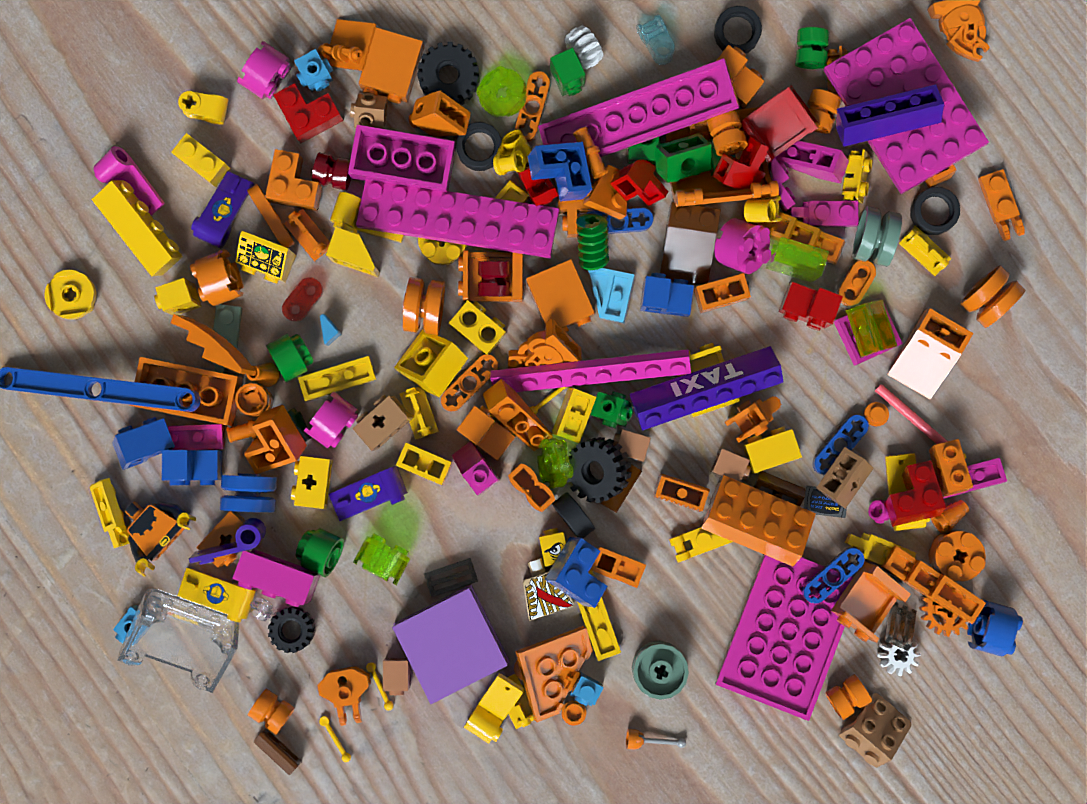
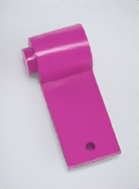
[93,146,165,216]

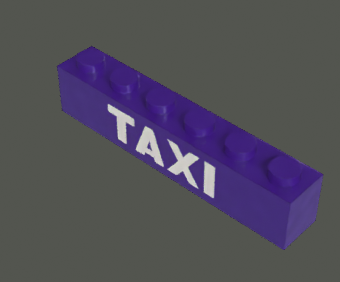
[630,346,784,431]

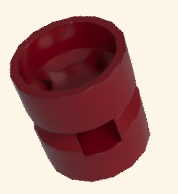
[312,152,351,191]
[478,261,510,297]

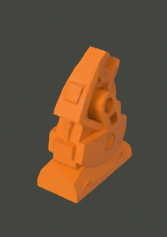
[927,0,990,62]
[508,318,582,369]

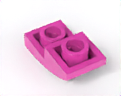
[768,158,796,213]

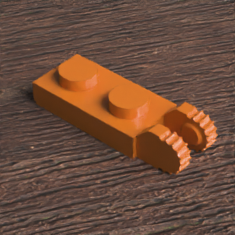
[978,169,1025,241]

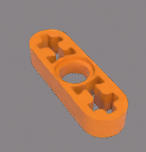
[515,71,550,142]
[247,184,295,248]
[441,355,498,412]

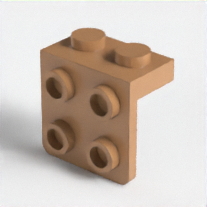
[838,693,912,768]

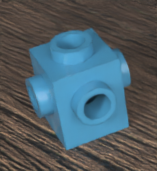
[294,49,333,92]

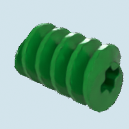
[576,213,609,270]

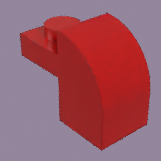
[713,137,769,190]
[610,160,669,206]
[517,162,558,207]

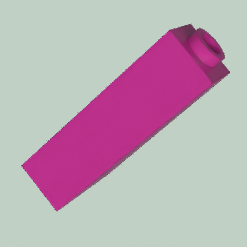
[451,441,500,496]

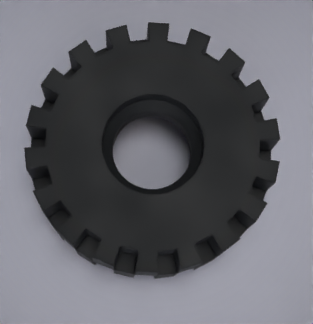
[417,42,480,105]
[564,437,631,503]

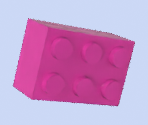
[232,549,320,607]

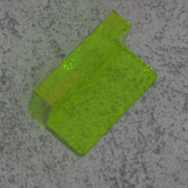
[846,300,897,357]

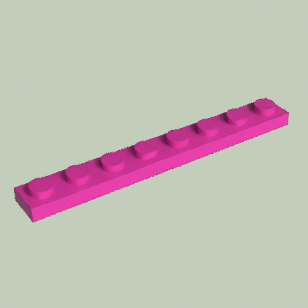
[490,350,691,392]

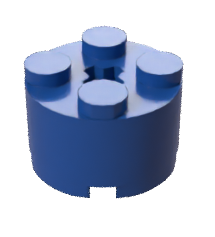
[967,600,1023,656]

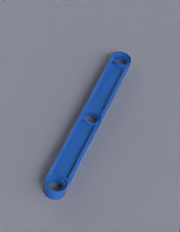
[0,367,201,412]

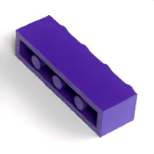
[836,84,944,147]

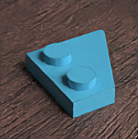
[588,268,635,324]

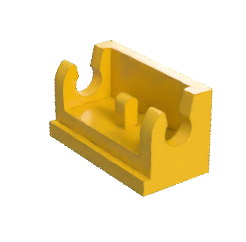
[551,388,596,443]

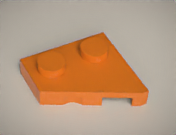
[583,165,627,219]

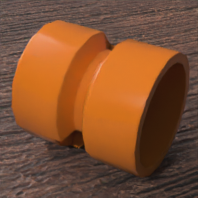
[807,89,842,134]
[707,110,748,156]
[235,383,273,417]
[825,674,872,720]
[247,688,295,735]

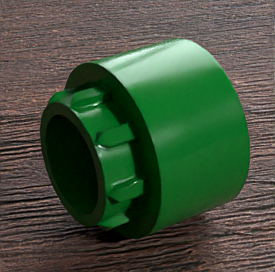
[266,333,314,382]
[296,528,344,577]

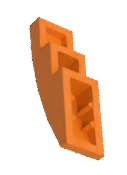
[743,212,846,265]
[171,314,257,376]
[881,546,986,624]

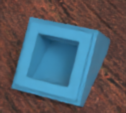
[320,314,341,346]

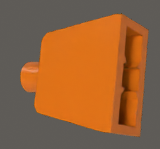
[409,91,471,137]

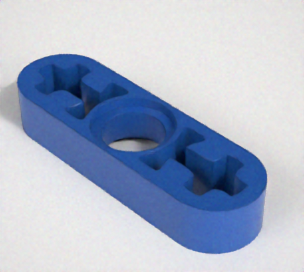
[586,208,653,234]
[813,415,869,475]
[802,547,864,604]

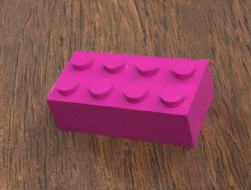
[348,125,456,192]

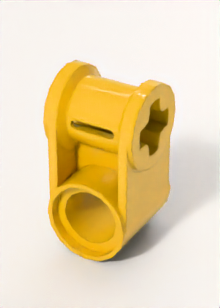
[178,91,229,125]
[493,130,532,176]
[744,195,782,222]

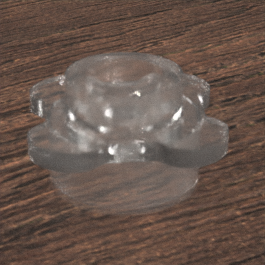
[250,598,276,621]

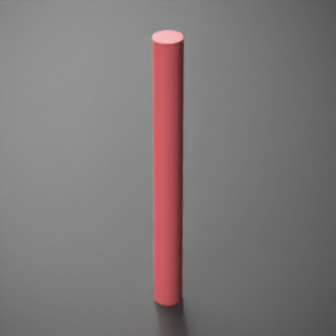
[874,384,948,444]

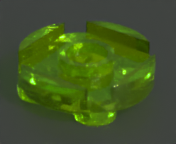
[476,66,527,118]
[537,438,573,489]

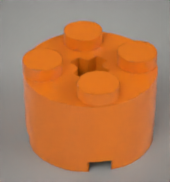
[190,249,244,306]
[928,530,986,581]

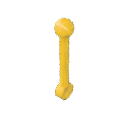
[530,387,567,415]
[366,662,394,710]
[319,716,351,762]

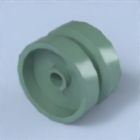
[852,206,902,267]
[632,640,689,700]

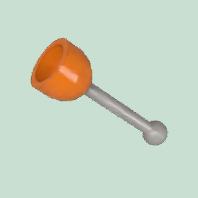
[626,729,686,750]

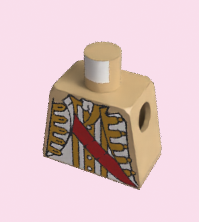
[523,558,574,621]

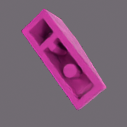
[775,141,849,184]

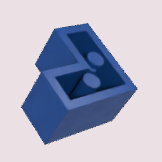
[527,142,592,201]
[640,273,694,317]
[112,417,175,470]
[162,450,222,486]
[544,537,608,608]

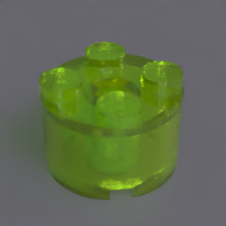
[352,533,411,586]

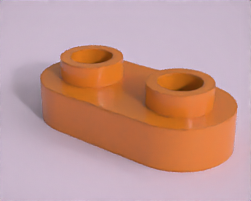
[837,260,876,306]

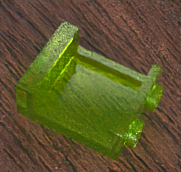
[765,237,829,282]

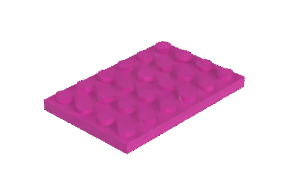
[824,18,989,194]
[715,555,853,721]

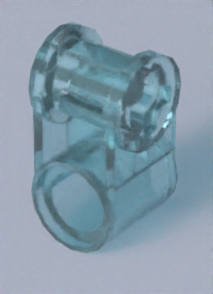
[636,14,675,65]

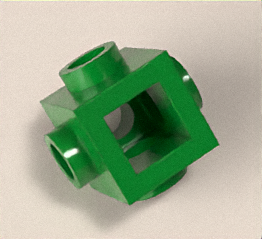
[590,391,633,429]

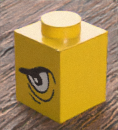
[539,528,566,567]

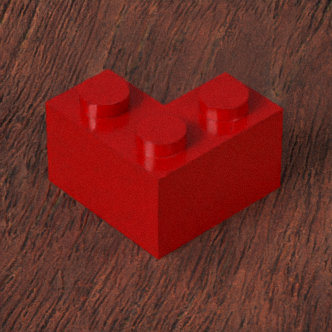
[273,83,343,144]
[778,282,843,331]
[885,460,946,527]

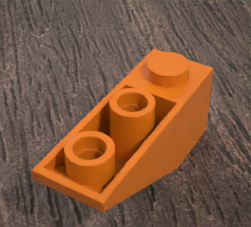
[483,379,553,451]

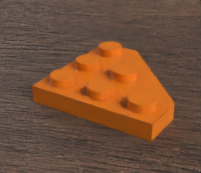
[515,626,592,722]

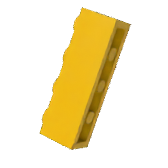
[91,180,183,277]

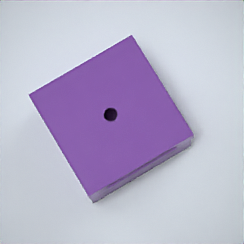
[392,584,510,704]

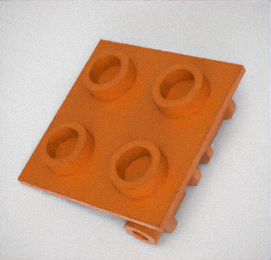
[318,19,377,71]

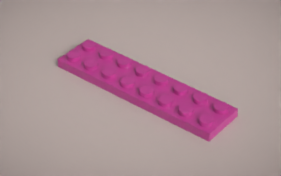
[538,59,740,157]
[356,180,560,258]

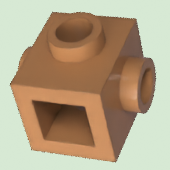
[350,93,387,129]

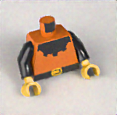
[125,501,196,577]

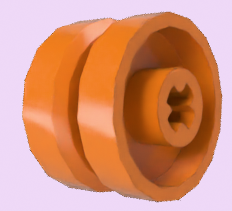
[960,265,1026,328]
[403,277,445,335]

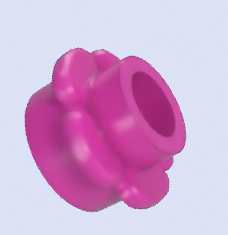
[868,499,890,524]

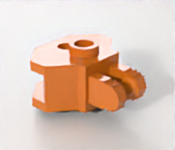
[725,396,782,443]
[317,666,371,726]

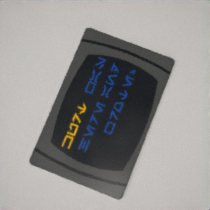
[803,486,847,518]

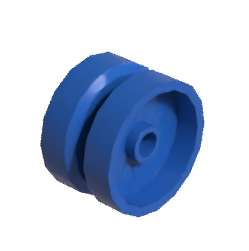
[220,473,277,513]

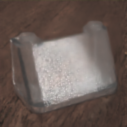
[117,588,239,693]

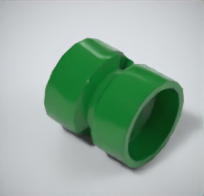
[795,27,830,70]

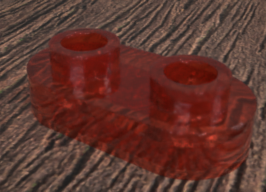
[282,277,323,322]

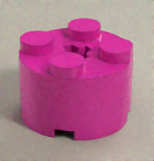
[237,41,292,100]
[715,218,771,274]
[304,391,359,448]

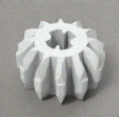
[565,25,603,69]
[877,633,921,676]

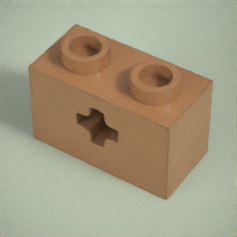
[352,395,413,451]
[816,447,874,509]

